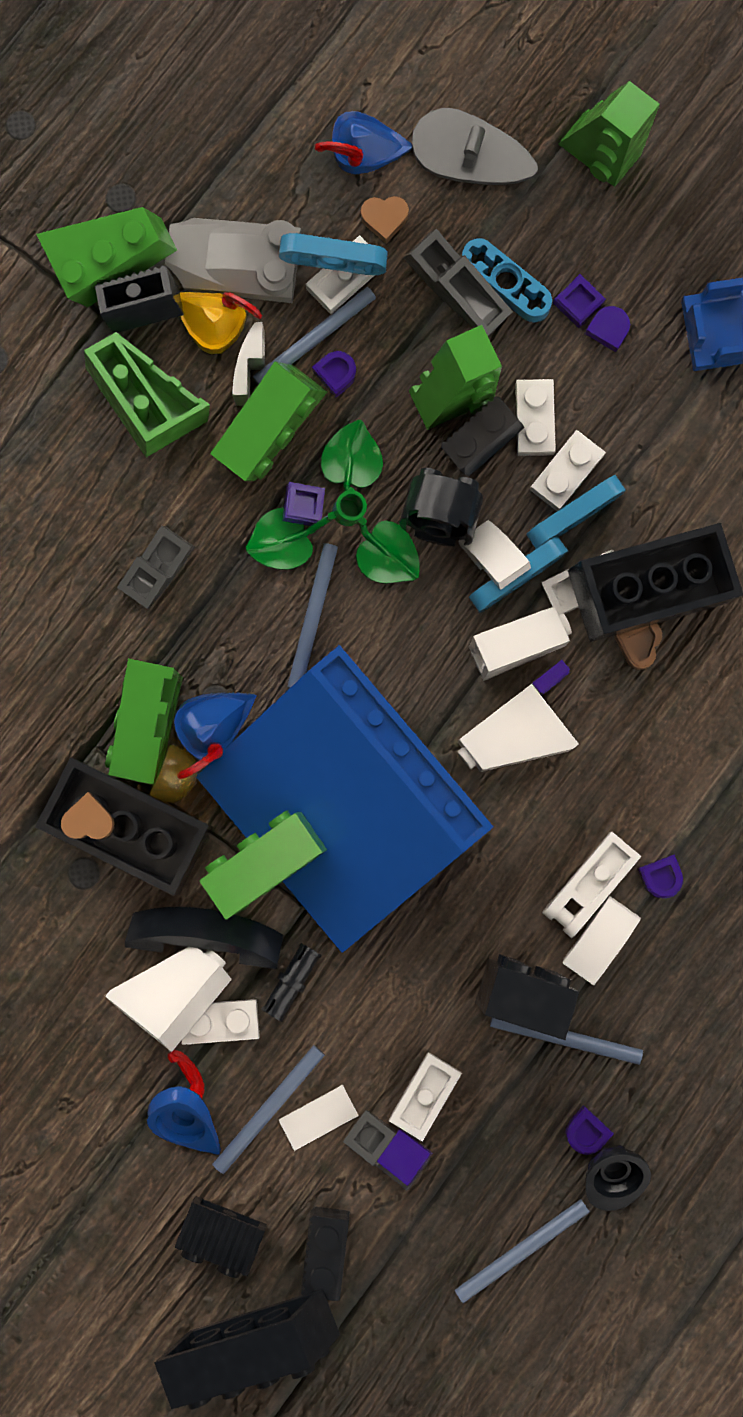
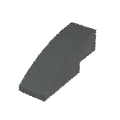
[403,229,513,336]

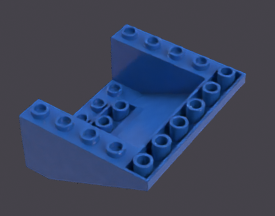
[196,645,494,953]

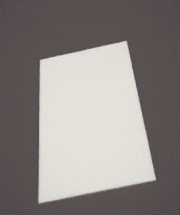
[279,1085,359,1151]

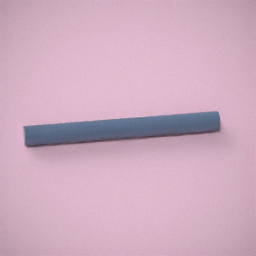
[252,287,376,385]
[287,543,338,688]
[490,1017,643,1065]
[213,1045,325,1174]
[455,1199,590,1304]

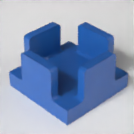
[681,278,743,371]

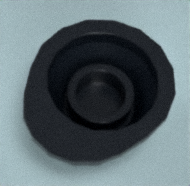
[585,1145,651,1211]

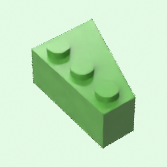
[558,81,660,187]
[36,207,177,307]
[409,325,502,430]
[84,332,210,458]
[210,361,328,481]
[105,658,183,787]
[199,810,327,920]

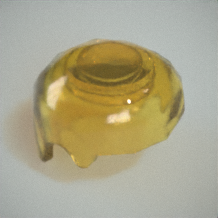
[150,745,198,803]

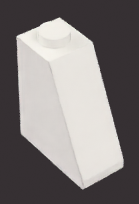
[469,606,572,681]
[457,684,579,772]
[105,947,232,1052]

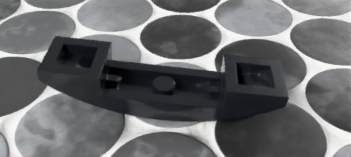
[125,907,283,969]

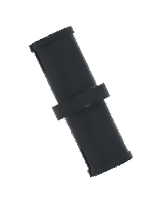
[261,943,322,1022]

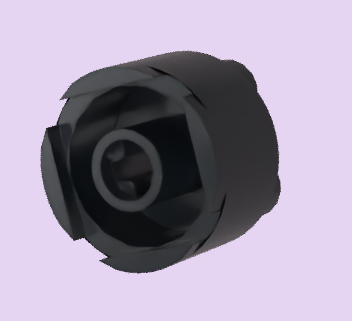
[399,468,483,547]

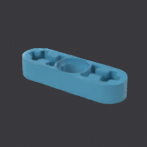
[279,233,388,275]
[462,238,552,322]
[526,475,626,549]
[469,536,569,613]

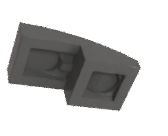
[117,526,195,609]
[343,1110,432,1190]

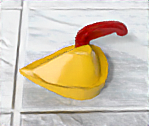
[180,292,263,354]

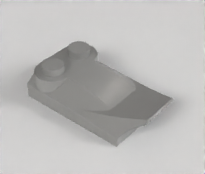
[165,218,302,303]

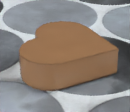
[361,196,409,244]
[614,624,662,670]
[61,792,114,840]

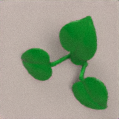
[246,420,420,584]

